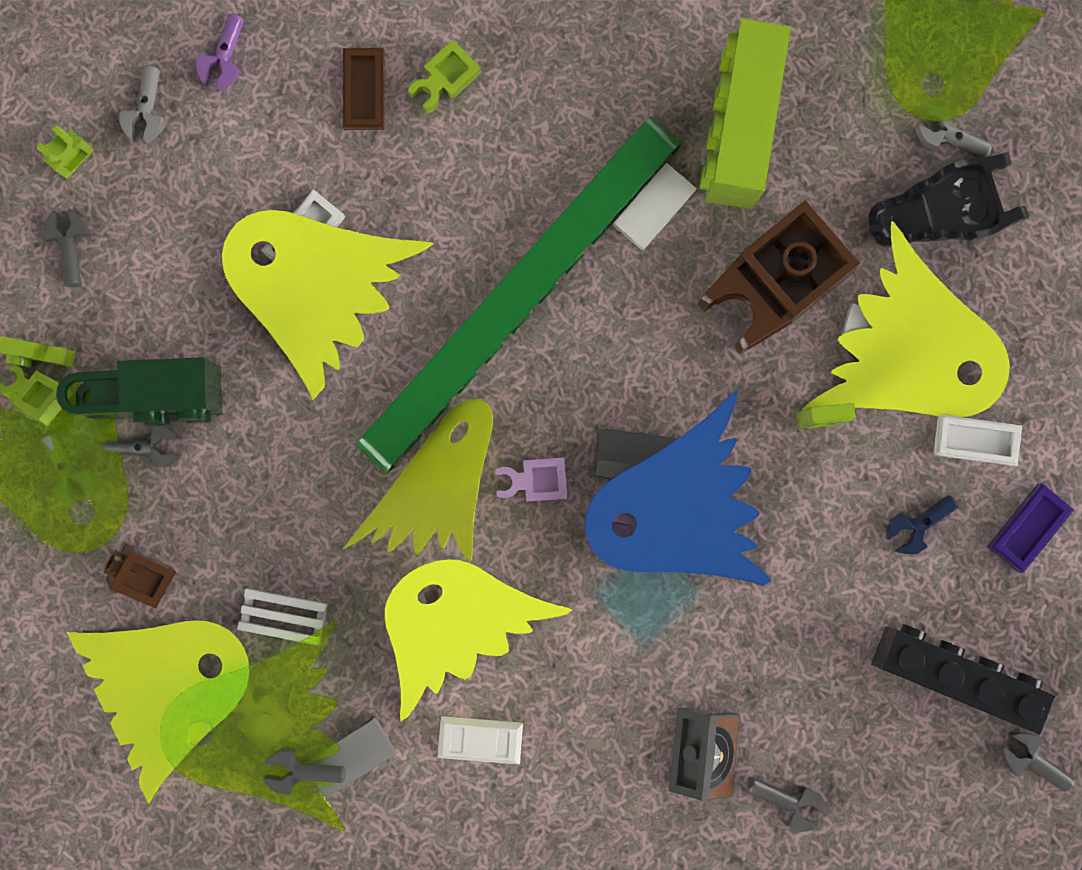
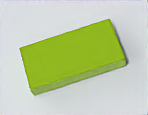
[796,403,856,429]

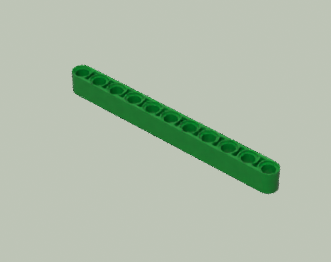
[356,116,682,474]

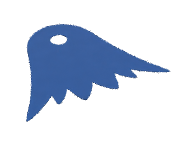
[585,390,772,586]

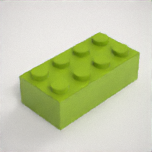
[699,18,791,210]

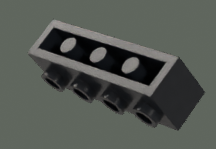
[871,624,1055,735]

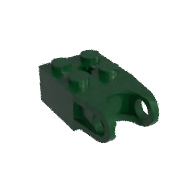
[56,357,222,426]

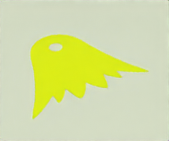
[222,210,434,400]
[802,221,1010,417]
[343,399,493,561]
[384,559,573,722]
[66,620,250,804]

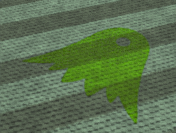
[884,0,1048,122]
[0,382,128,553]
[159,621,345,831]

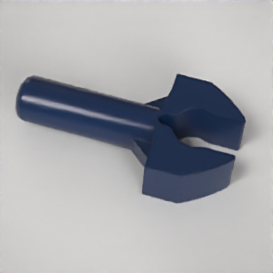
[885,495,958,554]

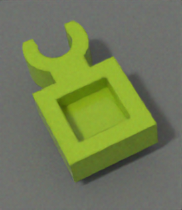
[408,39,482,114]
[36,126,94,179]
[0,336,75,368]
[0,365,73,427]

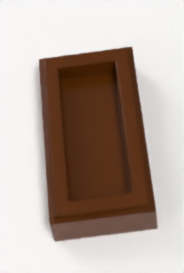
[343,48,385,130]

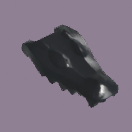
[868,152,1029,248]

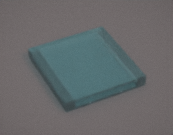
[594,569,702,648]

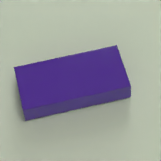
[987,483,1074,573]

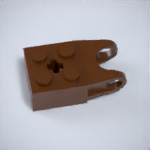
[697,200,860,354]

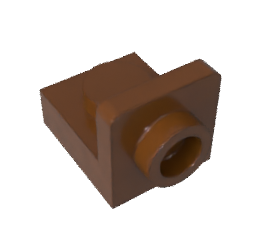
[104,543,176,609]

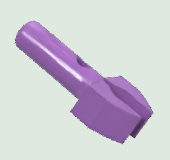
[195,14,244,90]

